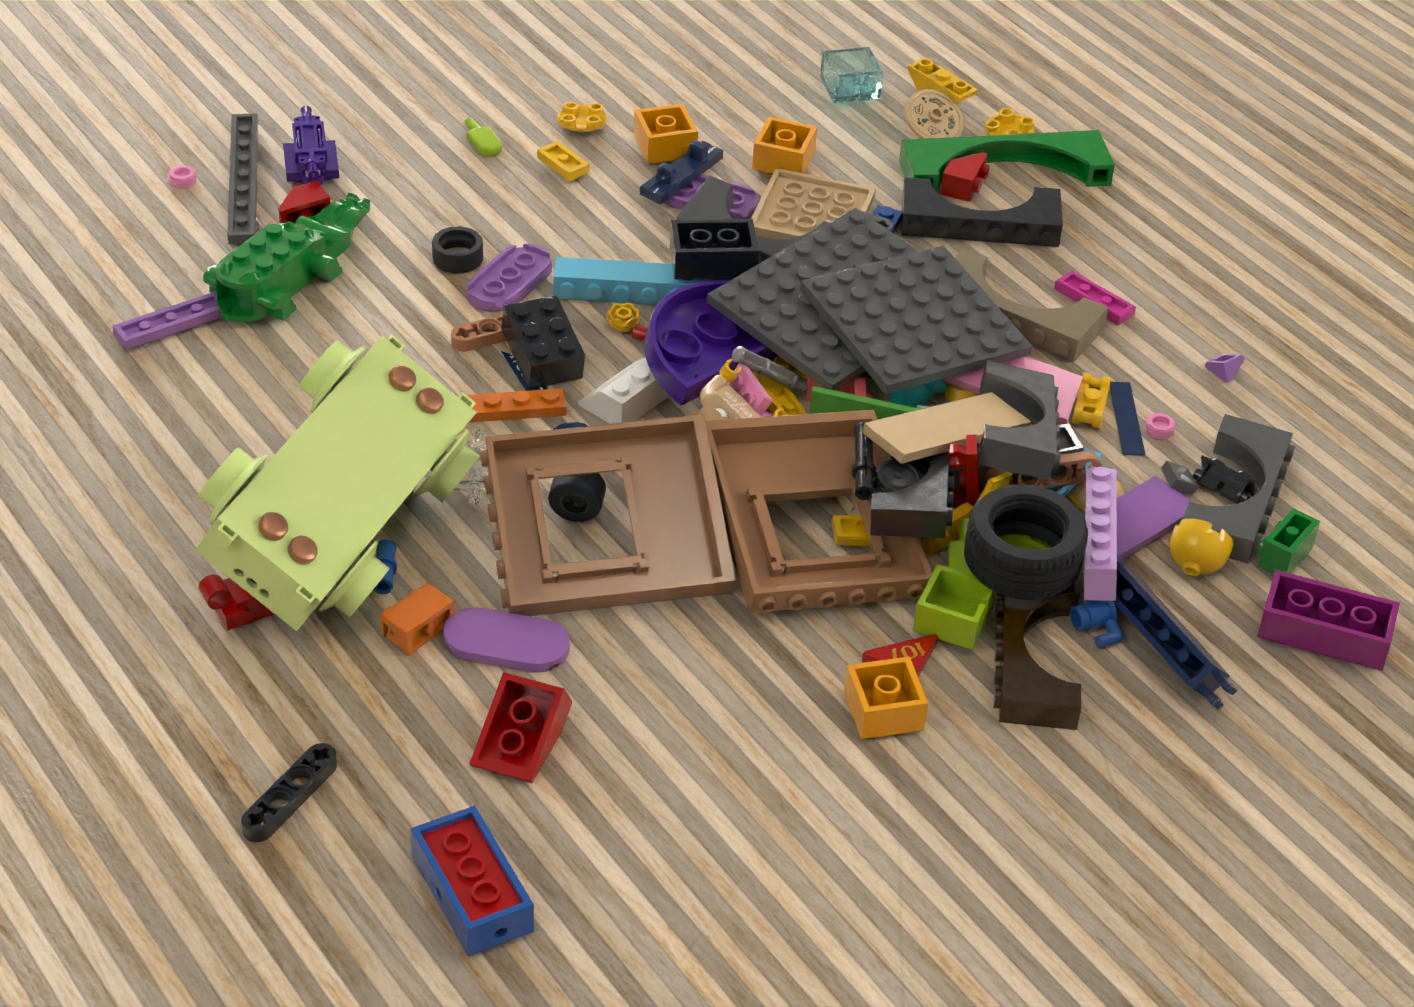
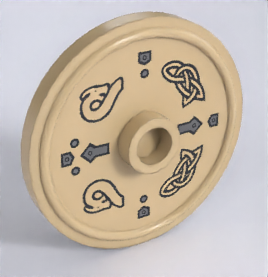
[904,89,964,139]

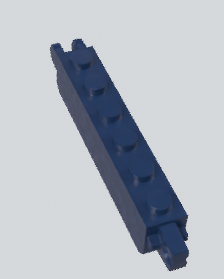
[1113,554,1238,710]

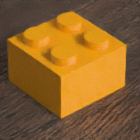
[634,104,698,164]
[752,116,818,174]
[844,657,928,739]

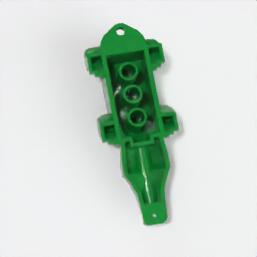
[203,192,370,322]

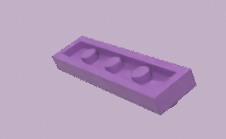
[113,291,222,350]

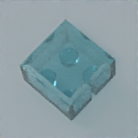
[820,47,883,104]

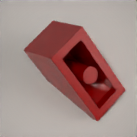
[278,181,331,224]

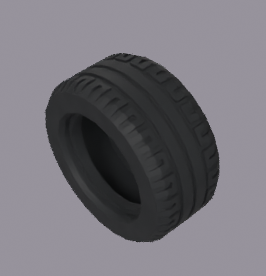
[964,485,1088,600]

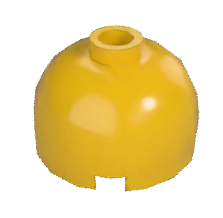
[1169,519,1234,576]

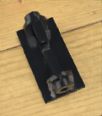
[1193,455,1255,504]

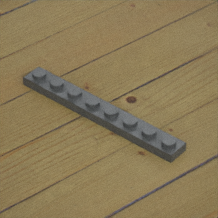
[227,113,258,245]

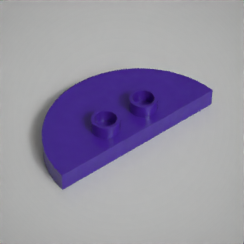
[644,280,779,406]

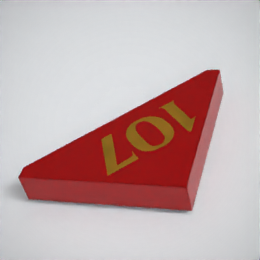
[862,634,938,678]

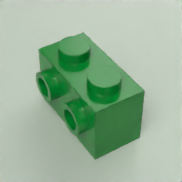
[1258,508,1320,575]

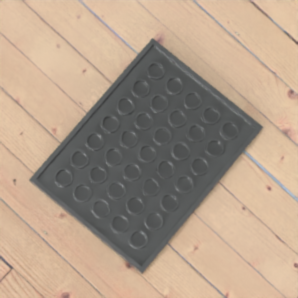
[706,208,919,391]

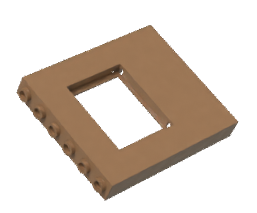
[706,410,932,613]
[480,414,736,616]

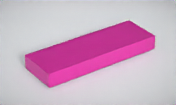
[1054,271,1136,326]

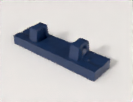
[640,140,723,204]

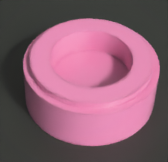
[169,165,196,188]
[1145,413,1175,440]

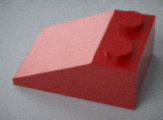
[469,672,573,783]

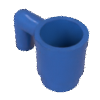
[1070,600,1124,648]

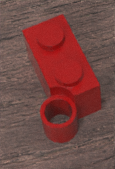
[198,574,275,631]

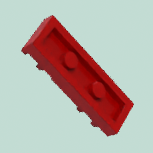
[949,434,979,510]

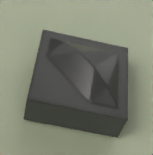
[1161,460,1199,494]

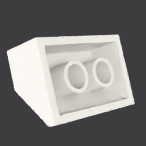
[578,357,670,424]

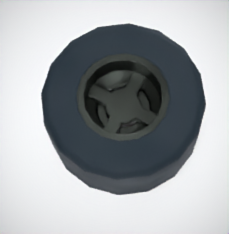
[548,473,606,522]

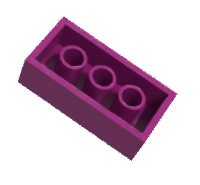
[1257,570,1400,671]

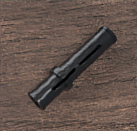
[852,422,876,500]

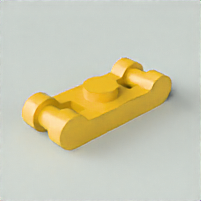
[1072,372,1111,429]

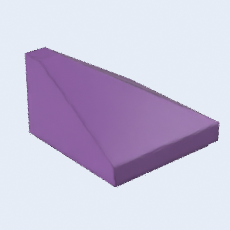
[1205,353,1245,382]

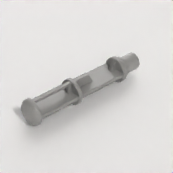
[732,346,807,391]

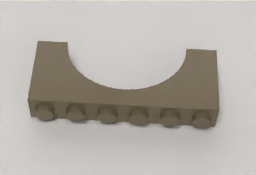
[954,248,1109,362]

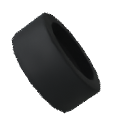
[432,226,483,273]

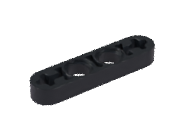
[241,743,337,842]

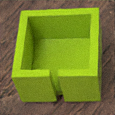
[913,564,995,650]

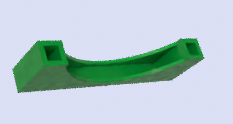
[899,130,1115,192]

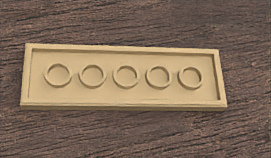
[862,392,1031,464]

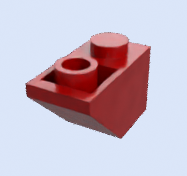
[940,153,990,202]

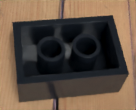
[670,219,759,280]
[501,295,585,389]

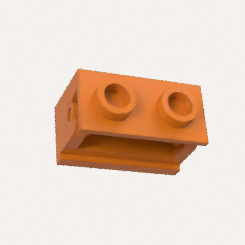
[381,582,455,655]

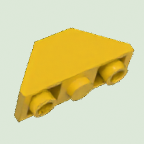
[908,57,978,104]

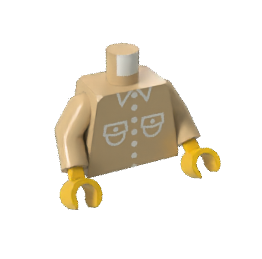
[698,359,785,421]

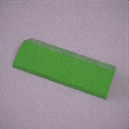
[810,386,920,420]

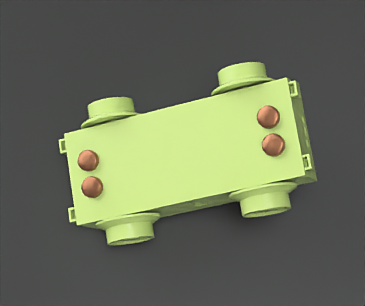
[195,334,480,631]

